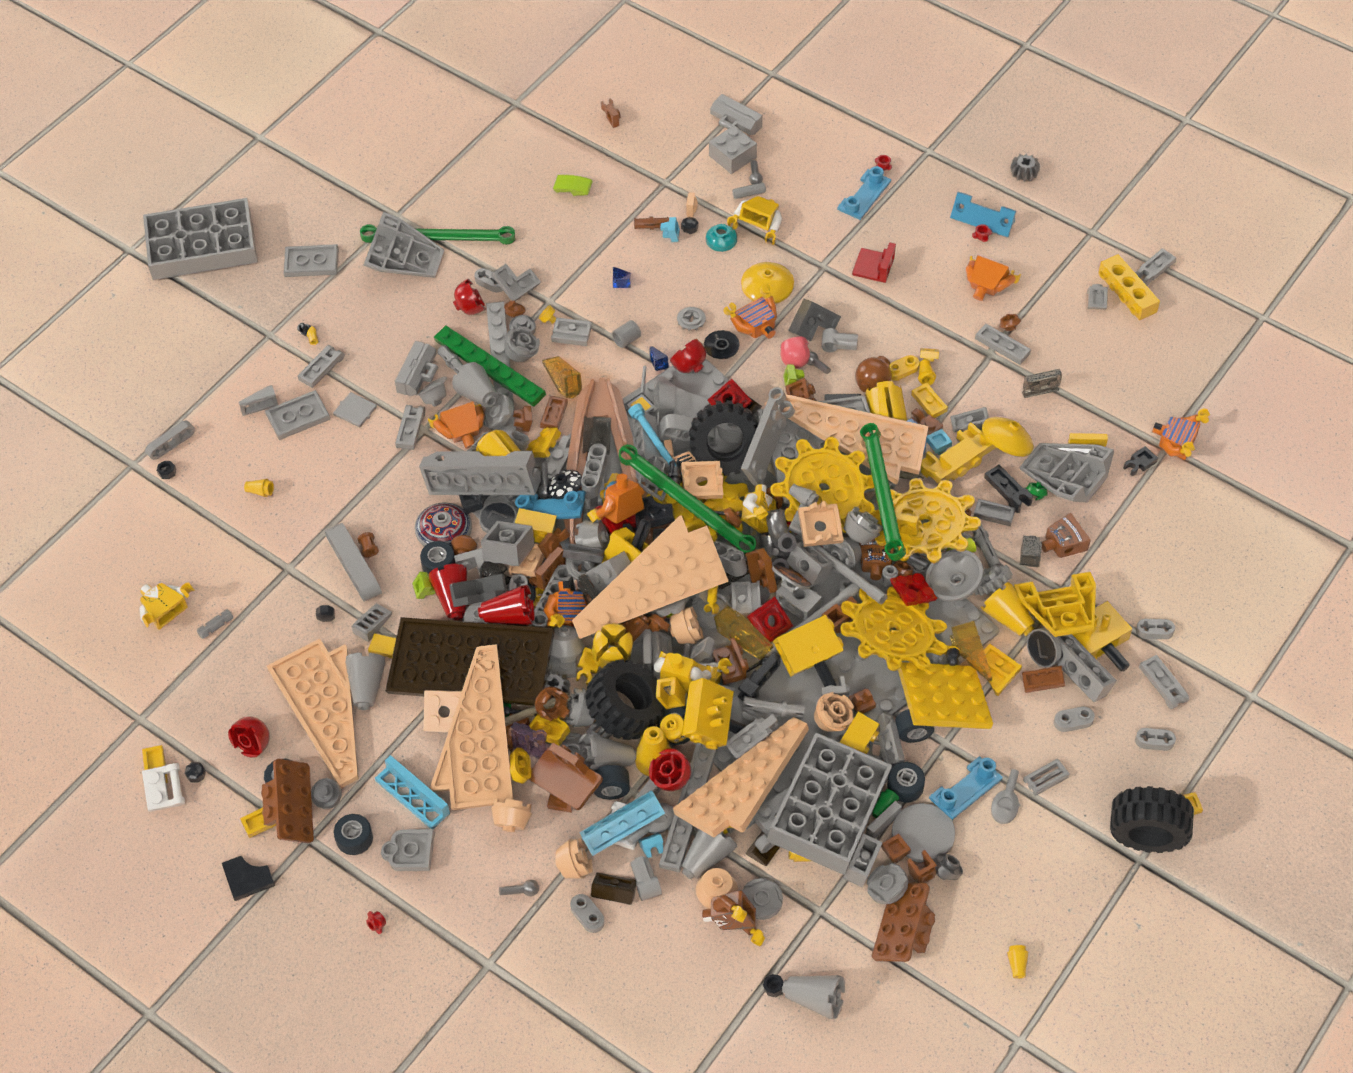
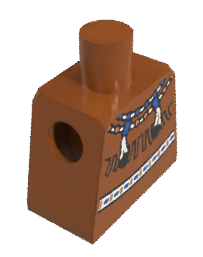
[1040,513,1091,558]
[859,539,895,581]

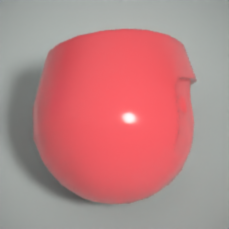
[780,336,810,369]

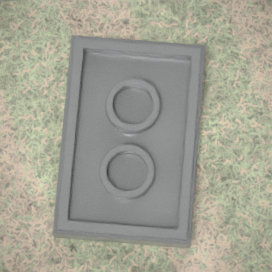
[284,244,338,277]
[265,390,331,440]

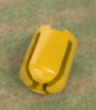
[865,381,907,421]
[476,429,521,456]
[592,623,633,668]

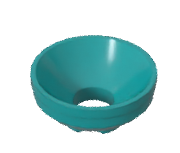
[706,224,737,252]

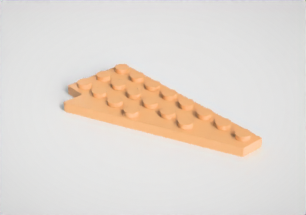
[782,394,928,484]
[572,515,728,639]
[267,639,359,789]
[430,644,514,810]
[673,717,809,837]

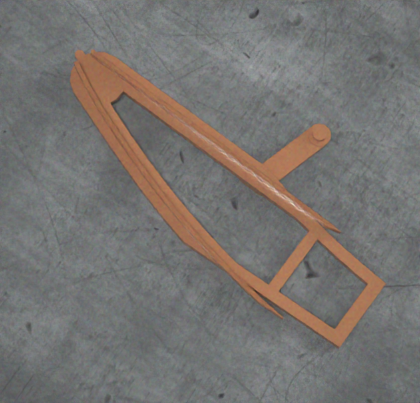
[563,377,672,633]

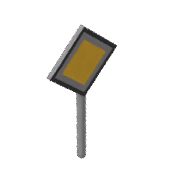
[624,366,654,413]

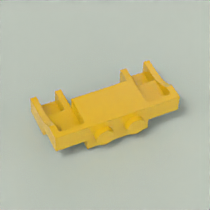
[920,422,996,484]

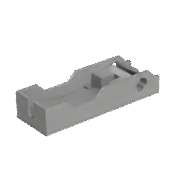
[419,451,541,495]

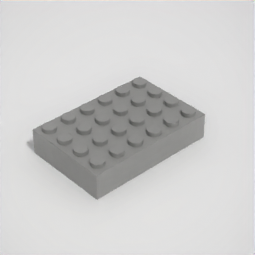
[143,198,258,280]
[766,733,892,875]

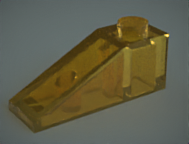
[542,356,582,398]
[714,605,774,660]
[949,621,992,682]

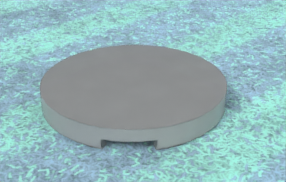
[892,803,955,863]

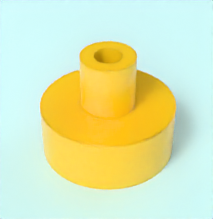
[538,305,556,324]

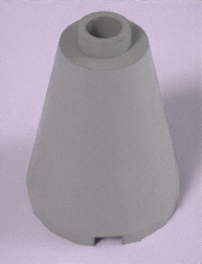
[452,362,498,408]
[345,653,385,710]
[577,733,636,771]
[681,829,737,880]
[782,975,845,1020]

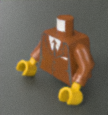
[702,890,765,946]

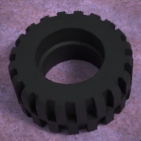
[689,400,758,476]
[585,660,665,740]
[1110,786,1194,853]

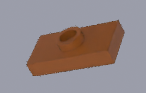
[540,396,568,429]
[1022,666,1065,693]

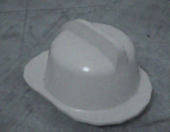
[416,377,447,407]

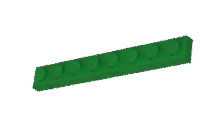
[434,325,546,407]

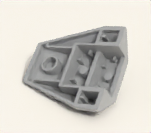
[363,212,444,278]
[1020,443,1114,503]

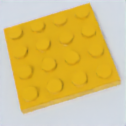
[898,662,994,729]

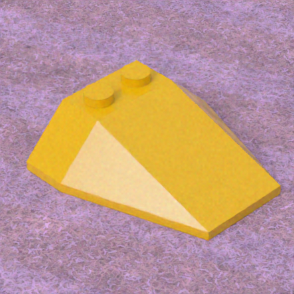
[1014,572,1096,637]

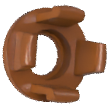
[535,687,570,722]

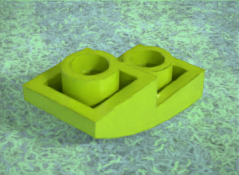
[553,175,593,196]

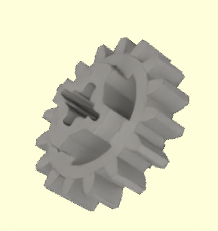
[974,564,1013,596]

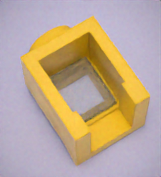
[656,676,686,709]

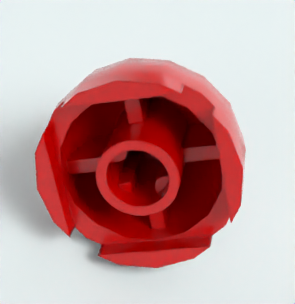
[453,279,486,315]
[670,338,706,373]
[228,716,270,758]
[649,749,691,792]

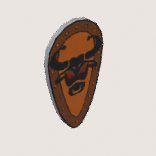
[772,565,812,594]

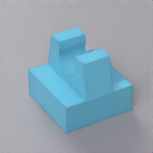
[660,217,680,242]
[926,429,952,455]
[638,833,663,858]

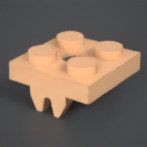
[681,461,723,499]
[798,501,843,547]
[423,690,462,732]

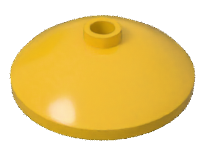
[741,262,794,304]
[982,417,1034,457]

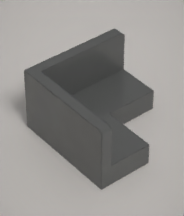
[788,299,841,341]
[449,574,507,607]

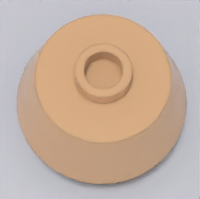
[669,607,704,644]
[814,692,854,732]
[491,798,532,832]
[555,838,593,879]
[696,868,738,909]

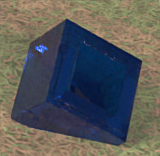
[613,267,631,288]
[649,346,669,371]

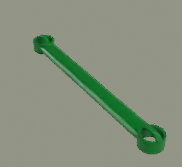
[360,224,516,245]
[860,423,906,561]
[619,444,756,556]

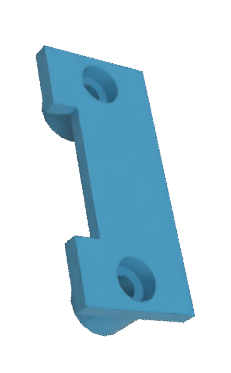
[837,166,891,220]
[950,191,1016,237]
[515,491,586,520]
[929,756,1003,820]

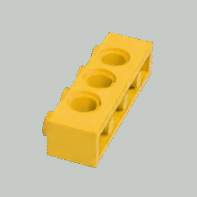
[1098,254,1160,321]

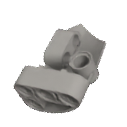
[654,376,715,450]

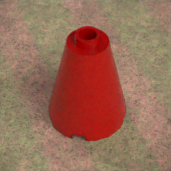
[428,564,467,621]
[478,585,535,625]

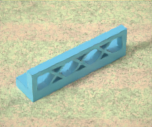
[375,755,450,829]
[579,790,665,856]

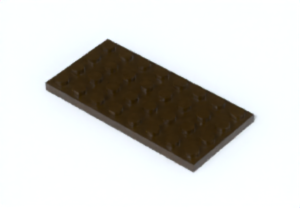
[385,617,555,706]

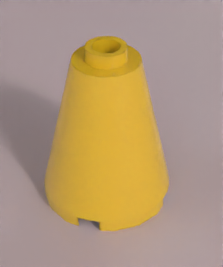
[981,582,1035,636]
[635,726,672,776]

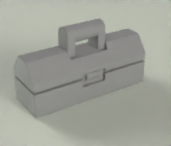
[710,94,763,135]
[395,341,438,396]

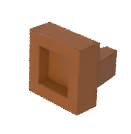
[513,406,533,432]
[849,688,876,714]
[881,833,911,863]

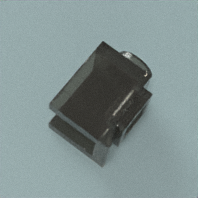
[1020,535,1042,567]
[481,561,511,585]

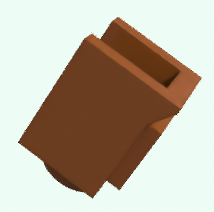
[907,850,937,883]

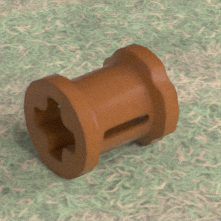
[357,532,379,558]

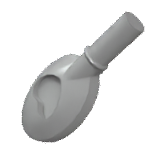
[991,769,1019,824]
[627,803,675,845]

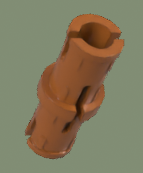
[634,216,669,230]

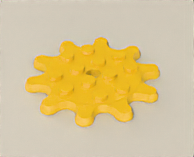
[770,437,875,533]
[646,473,749,542]
[871,478,981,563]
[840,586,948,671]

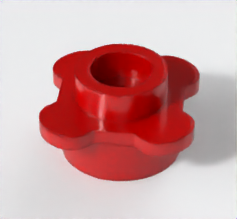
[875,155,892,171]
[972,224,992,242]
[366,911,386,934]

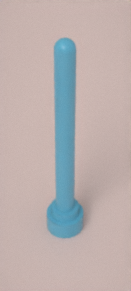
[628,403,682,475]

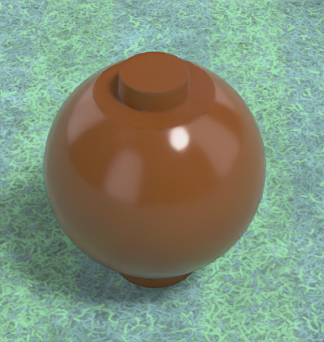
[855,356,892,392]

